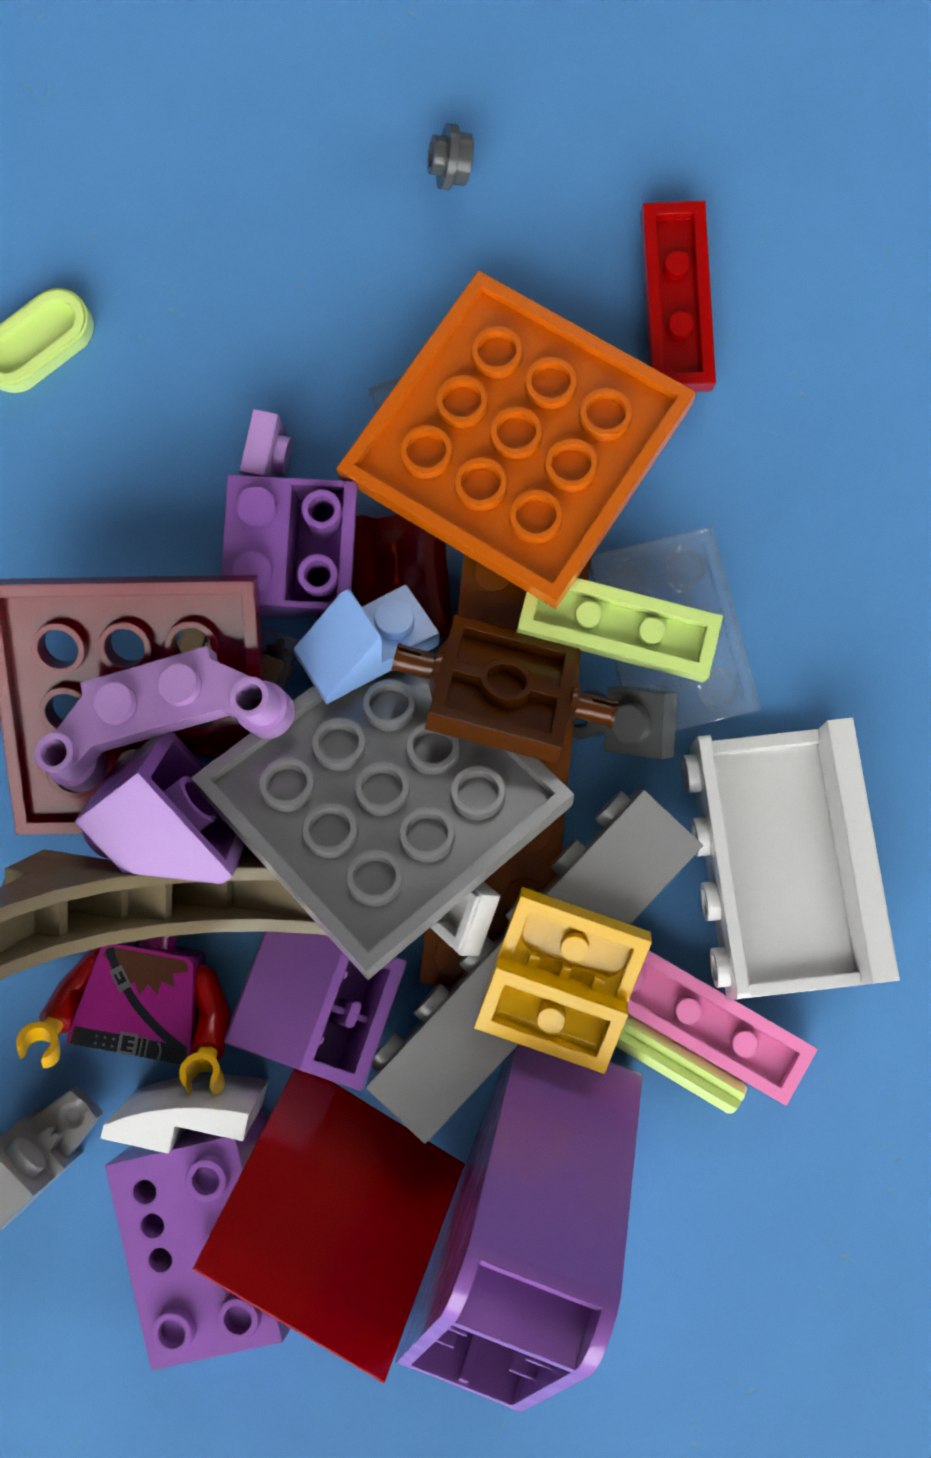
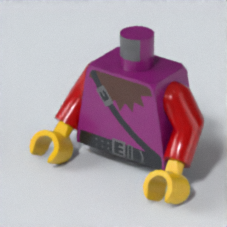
[16,935,231,1096]

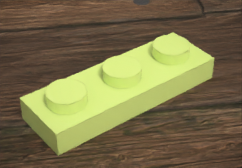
[516,578,723,682]

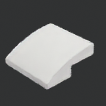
[100,1074,268,1154]

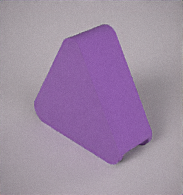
[395,1044,643,1412]

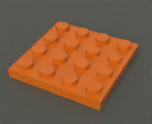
[336,270,696,609]

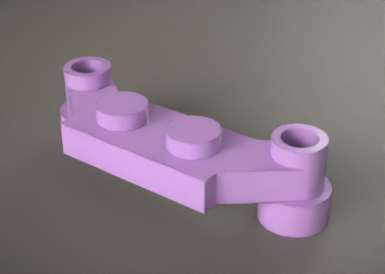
[34,646,295,792]

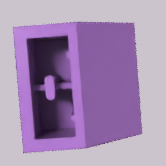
[221,475,358,618]
[223,932,407,1092]

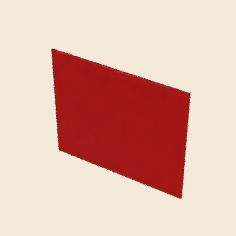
[192,1068,465,1383]

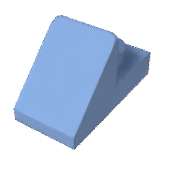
[294,584,439,705]

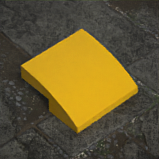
[474,887,652,1074]

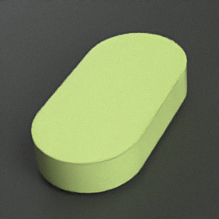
[0,288,94,393]

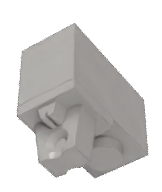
[0,1085,103,1232]

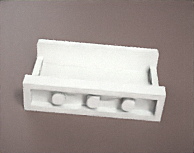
[681,717,900,1000]

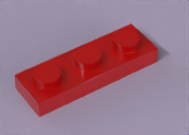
[640,200,716,392]

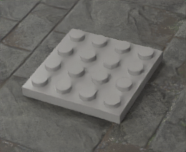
[191,671,574,980]

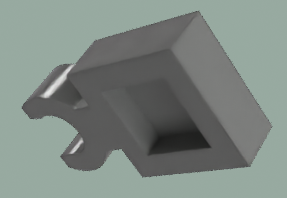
[573,685,678,759]

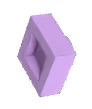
[239,409,293,477]

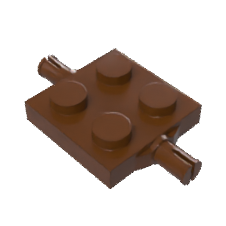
[391,615,618,763]

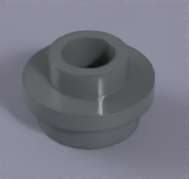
[427,123,474,191]

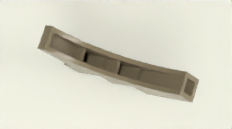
[0,844,328,980]

